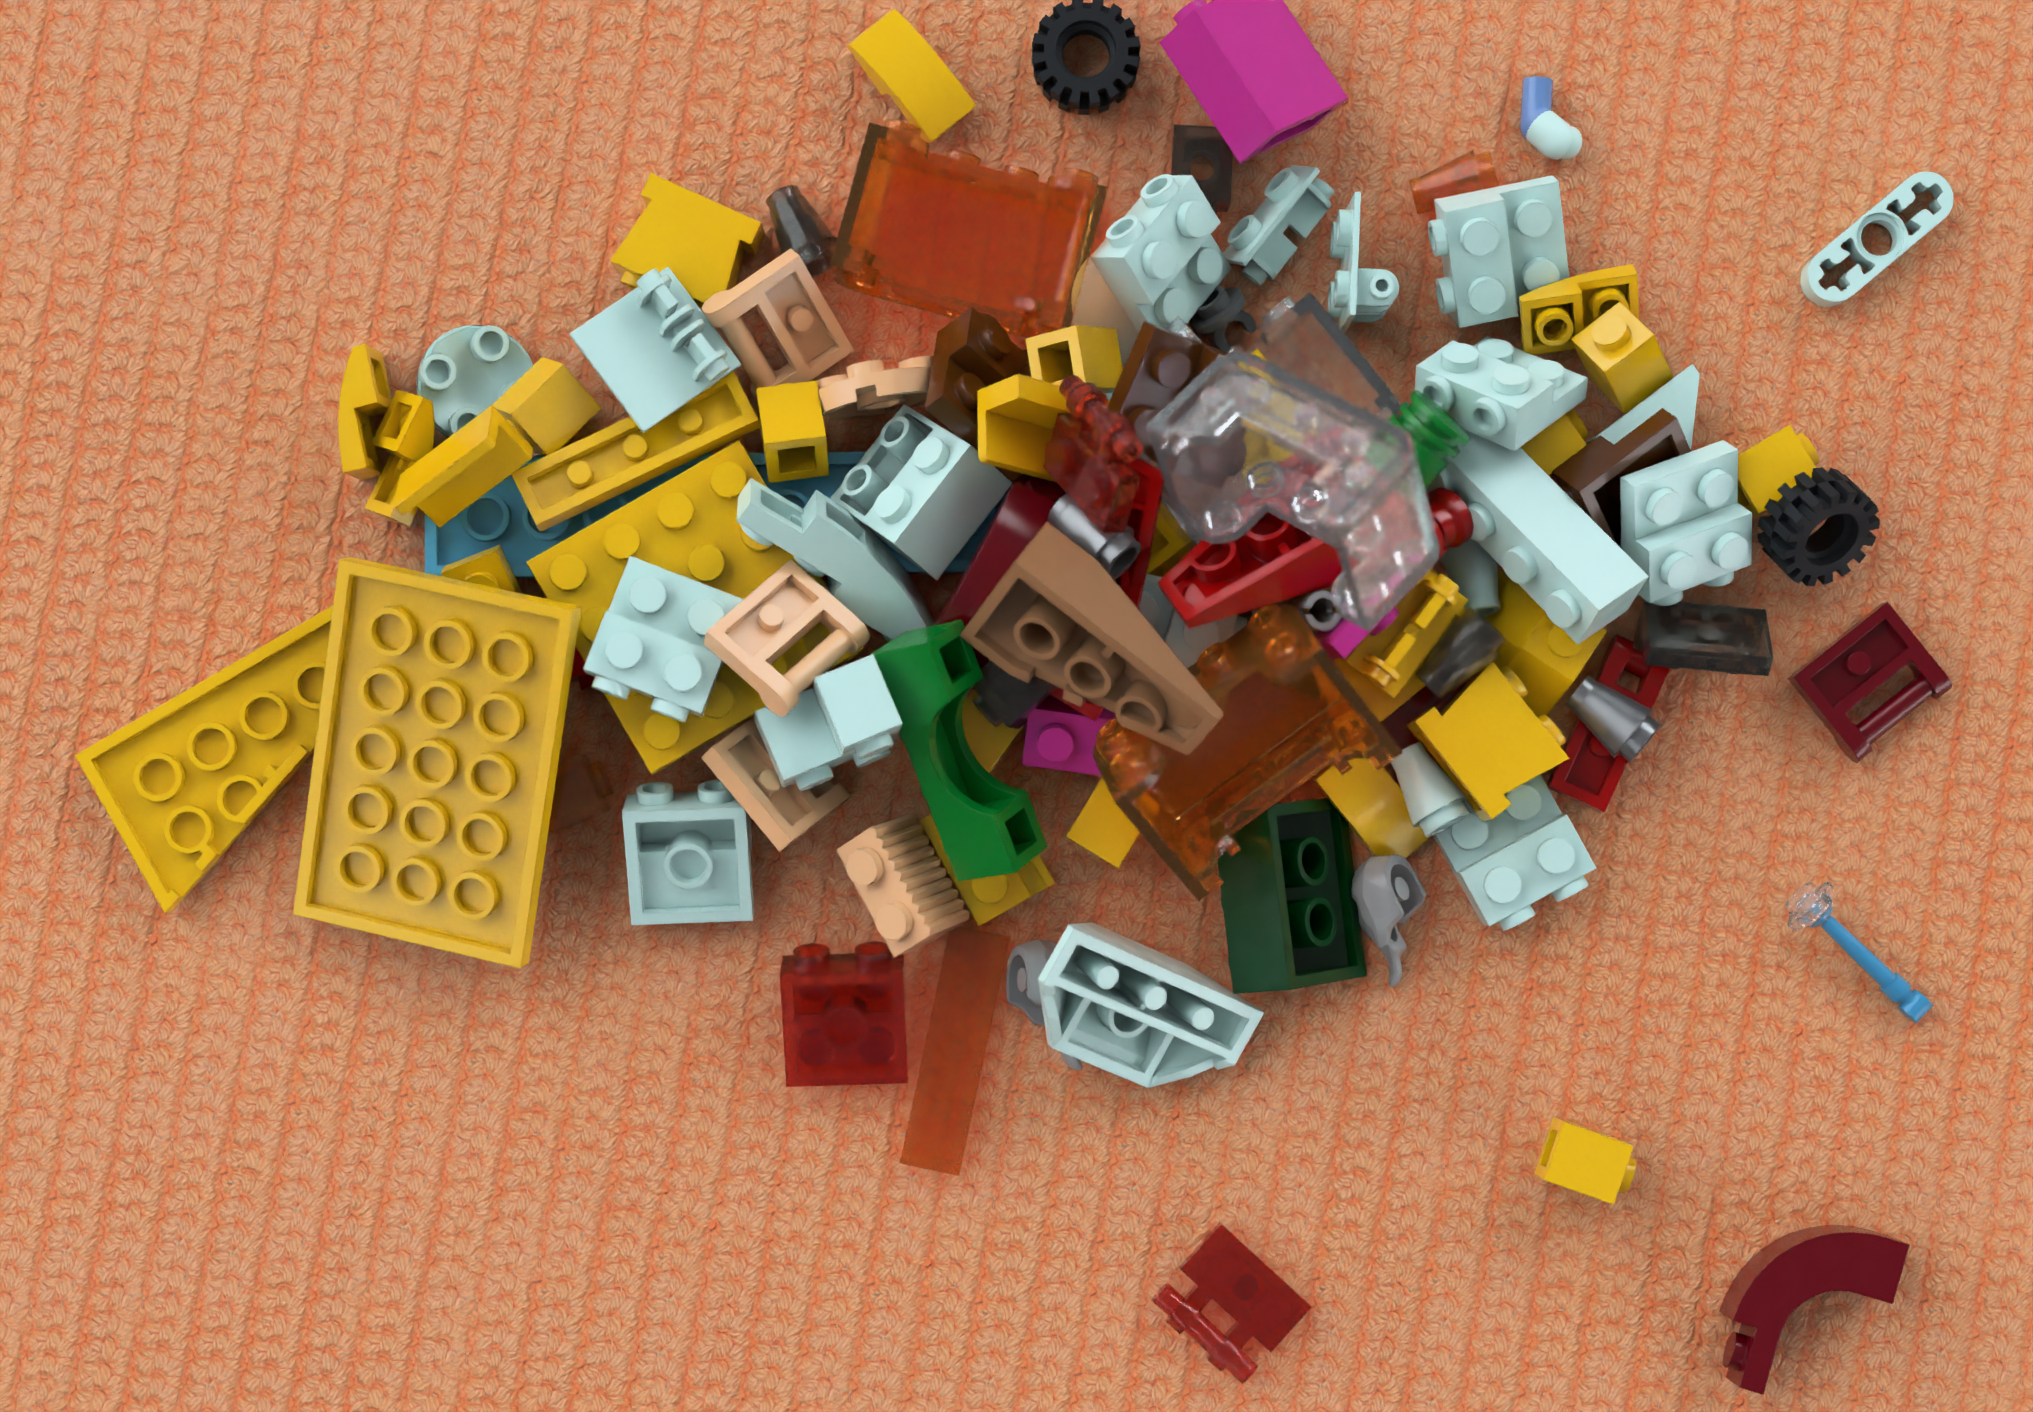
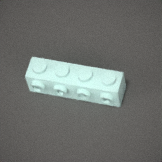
[1425,429,1649,645]

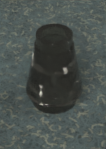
[766,185,840,278]
[1415,606,1507,699]

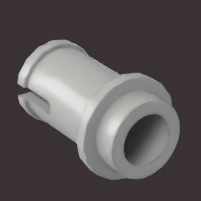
[1279,590,1342,636]

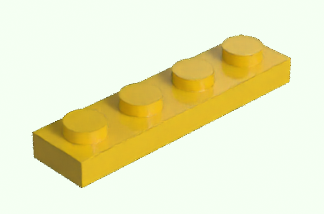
[511,371,760,532]

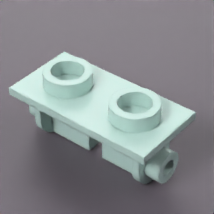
[1223,165,1334,287]

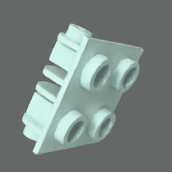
[1327,192,1399,335]
[569,267,741,433]

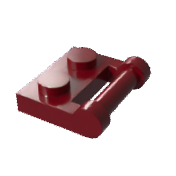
[1787,602,1952,763]

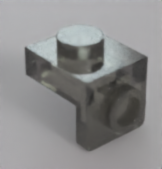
[972,660,1058,729]

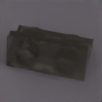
[1633,599,1774,676]

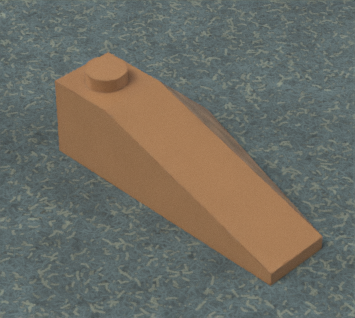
[959,521,1224,756]

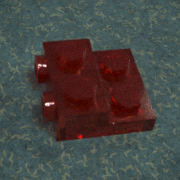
[780,941,909,1087]

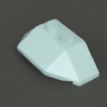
[1038,922,1264,1088]

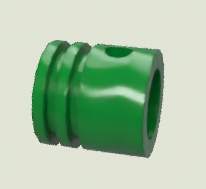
[1364,390,1471,496]

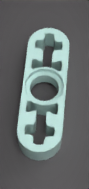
[1800,171,1954,307]

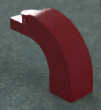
[934,474,1075,671]
[1719,1225,1910,1395]

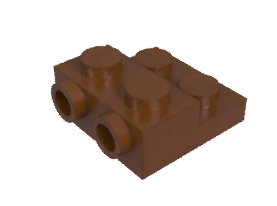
[925,307,1031,482]
[1094,321,1267,486]
[1552,408,1691,548]

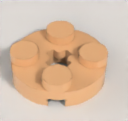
[817,356,933,419]

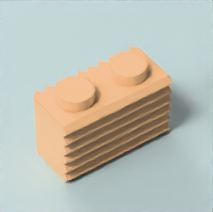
[836,813,970,958]

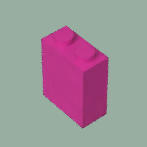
[1159,0,1348,164]

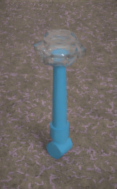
[1785,882,1933,1024]

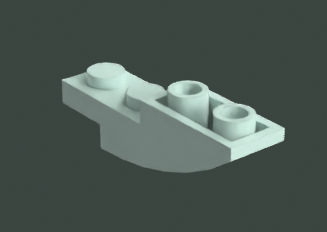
[737,478,934,642]

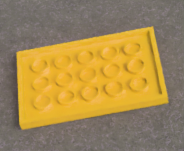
[293,556,581,969]

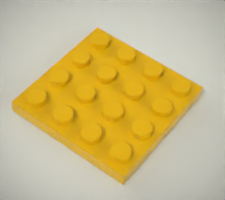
[526,440,864,775]

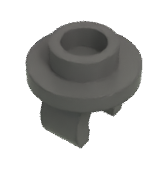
[1190,286,1256,353]

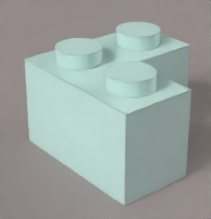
[754,654,903,791]

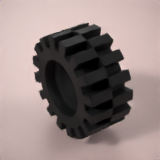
[1032,0,1141,115]
[1757,467,1880,586]

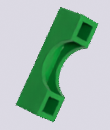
[870,620,1048,881]

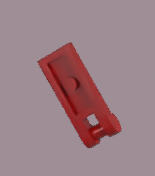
[1546,634,1672,813]

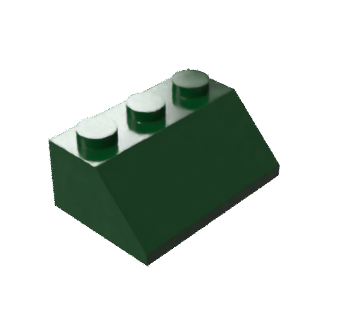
[1211,798,1367,994]

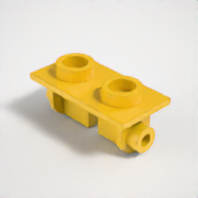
[1345,570,1468,699]

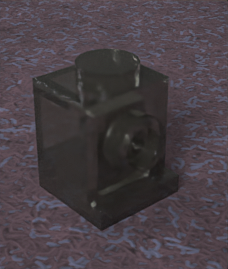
[1170,125,1233,215]

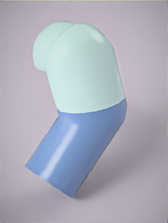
[1520,76,1582,160]

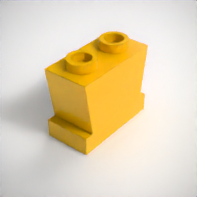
[610,173,766,311]
[1406,661,1569,821]

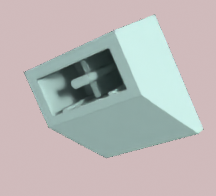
[830,404,1012,580]

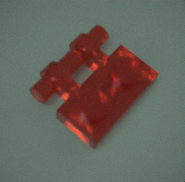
[1043,375,1143,534]
[1151,1222,1312,1384]

